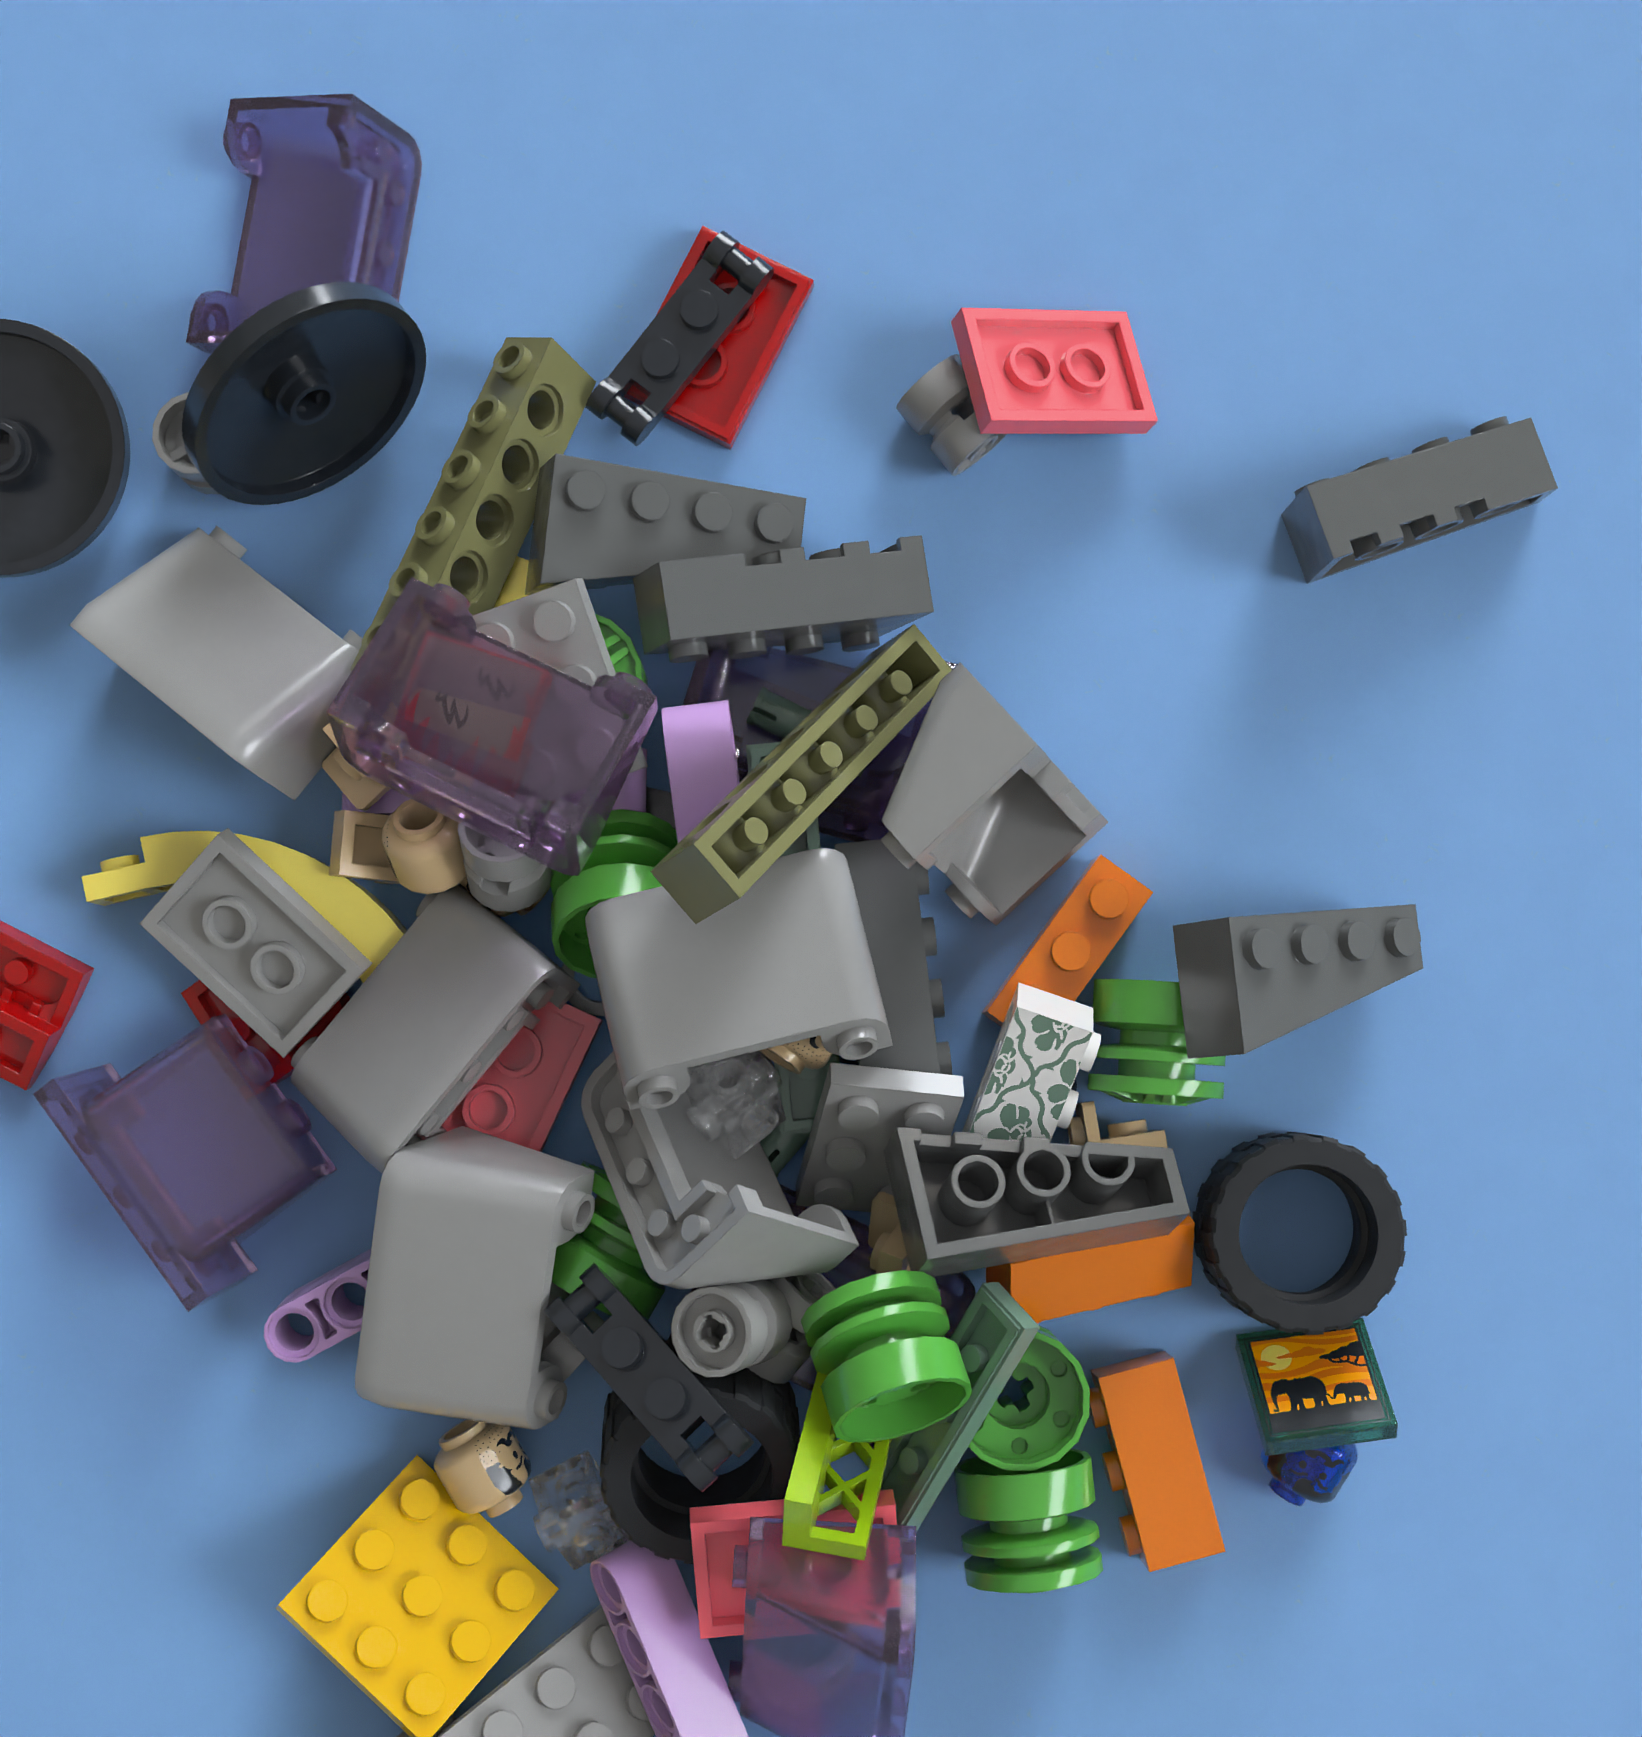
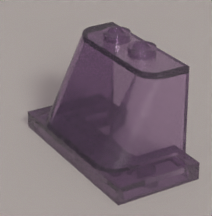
[33,1014,337,1312]

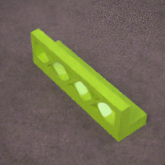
[782,1371,891,1561]

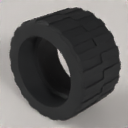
[1192,1132,1407,1335]
[600,1338,800,1564]

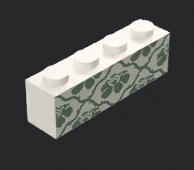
[962,982,1101,1142]

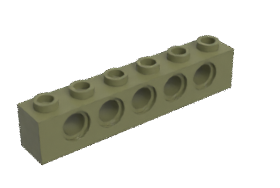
[350,337,596,706]
[650,624,952,924]

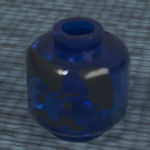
[1260,1423,1359,1506]

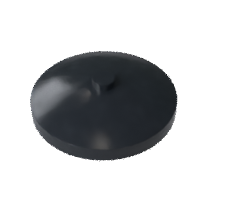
[182,282,426,505]
[0,319,130,578]

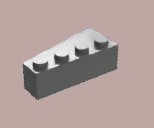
[1281,416,1558,584]
[525,454,806,595]
[633,535,934,663]
[834,839,952,1075]
[1173,904,1423,1059]
[883,1127,1190,1277]

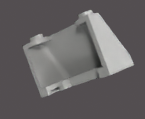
[70,526,381,801]
[881,662,1108,926]
[585,848,893,1110]
[291,885,581,1174]
[581,1051,859,1289]
[355,1126,595,1430]

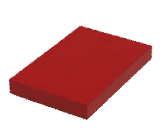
[624,225,814,450]

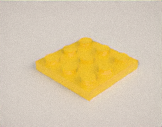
[275,1455,559,1737]

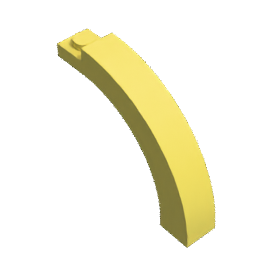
[81,831,407,983]

